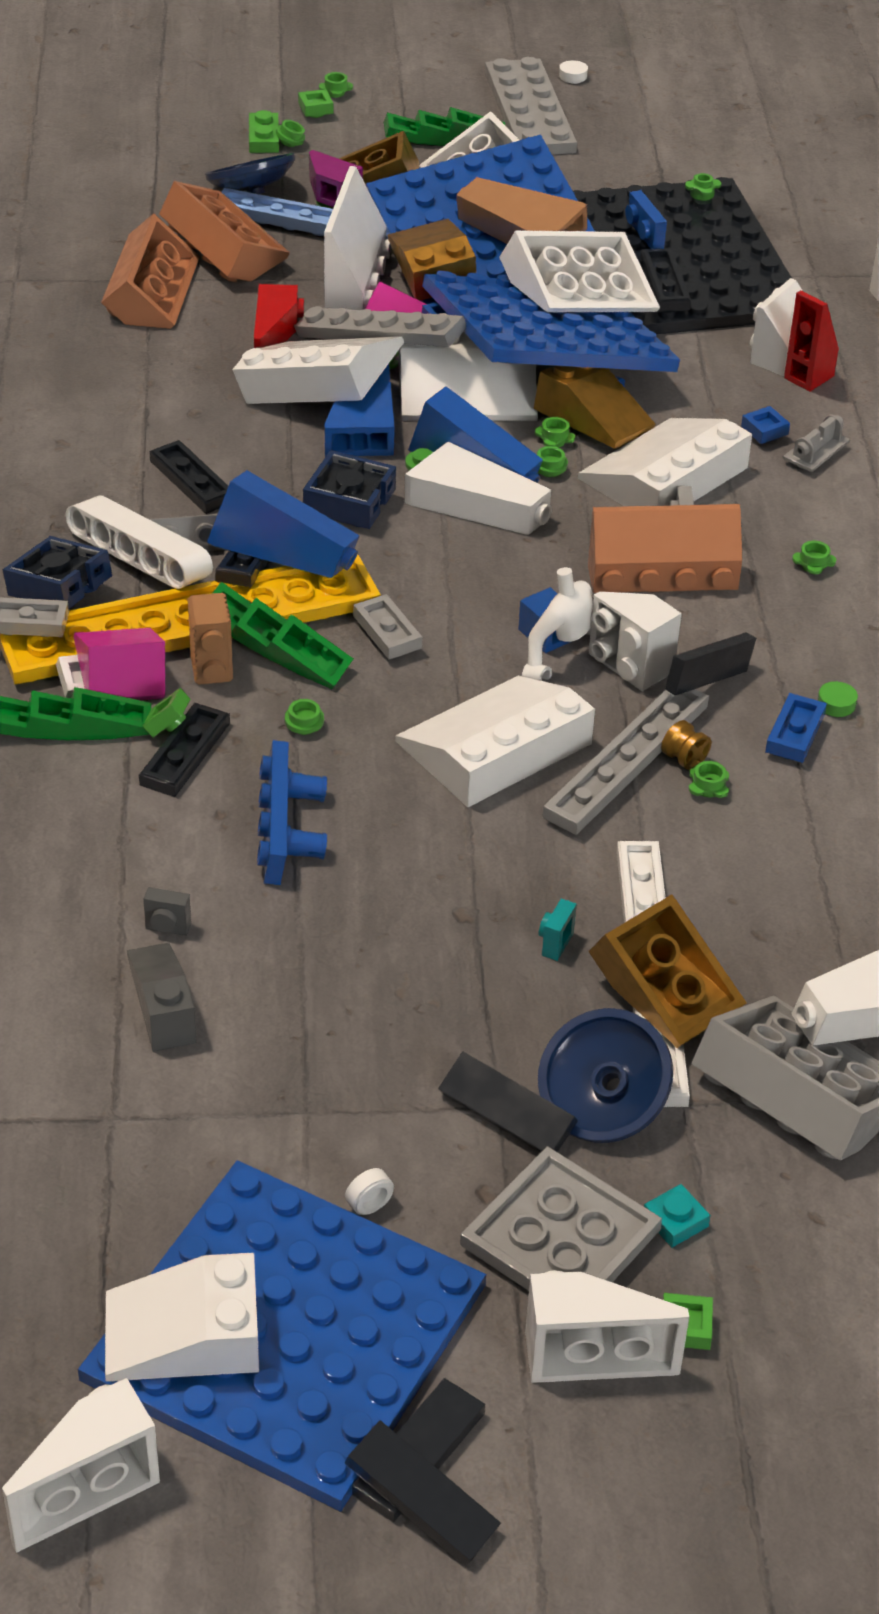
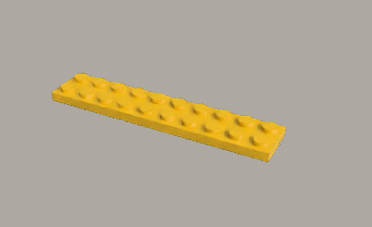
[0,555,381,685]

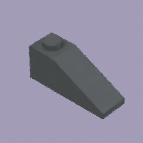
[127,943,197,1052]

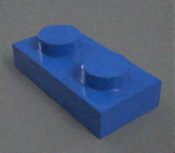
[625,190,667,249]
[765,693,827,763]

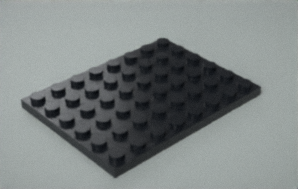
[573,177,792,334]

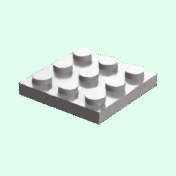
[460,1146,662,1291]

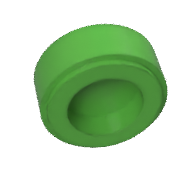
[817,681,858,717]

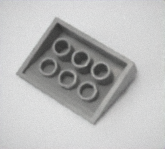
[691,995,879,1161]

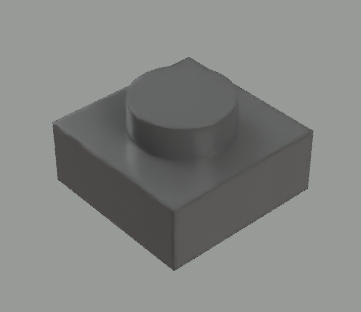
[143,887,192,936]

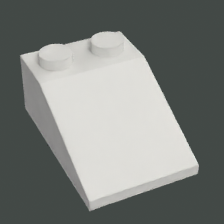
[105,1253,259,1381]
[525,1270,689,1383]
[2,1378,160,1553]

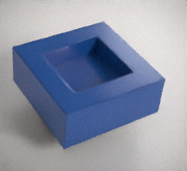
[741,406,790,444]

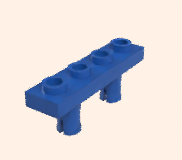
[257,740,327,885]

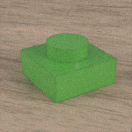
[298,89,334,118]
[143,688,190,737]
[663,1293,713,1350]

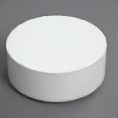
[559,60,588,84]
[345,1168,394,1215]

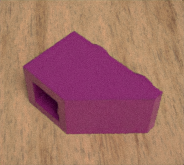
[309,150,363,207]

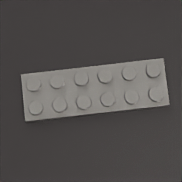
[485,57,577,155]

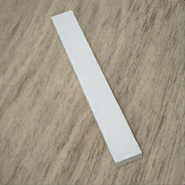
[616,841,690,1107]

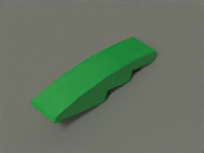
[383,107,506,146]
[212,582,354,689]
[0,687,152,741]

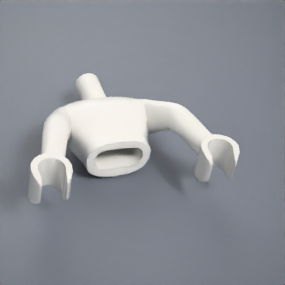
[522,567,593,681]

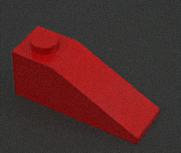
[254,284,304,348]
[784,290,839,392]

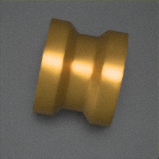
[661,720,712,770]

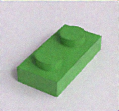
[249,110,279,153]

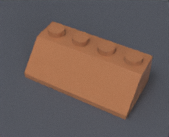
[159,181,290,282]
[101,213,200,329]
[588,504,742,593]

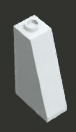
[405,442,552,535]
[791,950,879,1046]

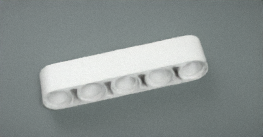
[66,495,213,589]

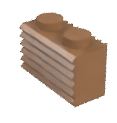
[187,593,233,685]

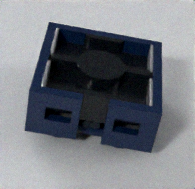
[303,450,396,529]
[2,536,112,609]

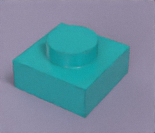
[538,898,577,961]
[644,1184,711,1248]

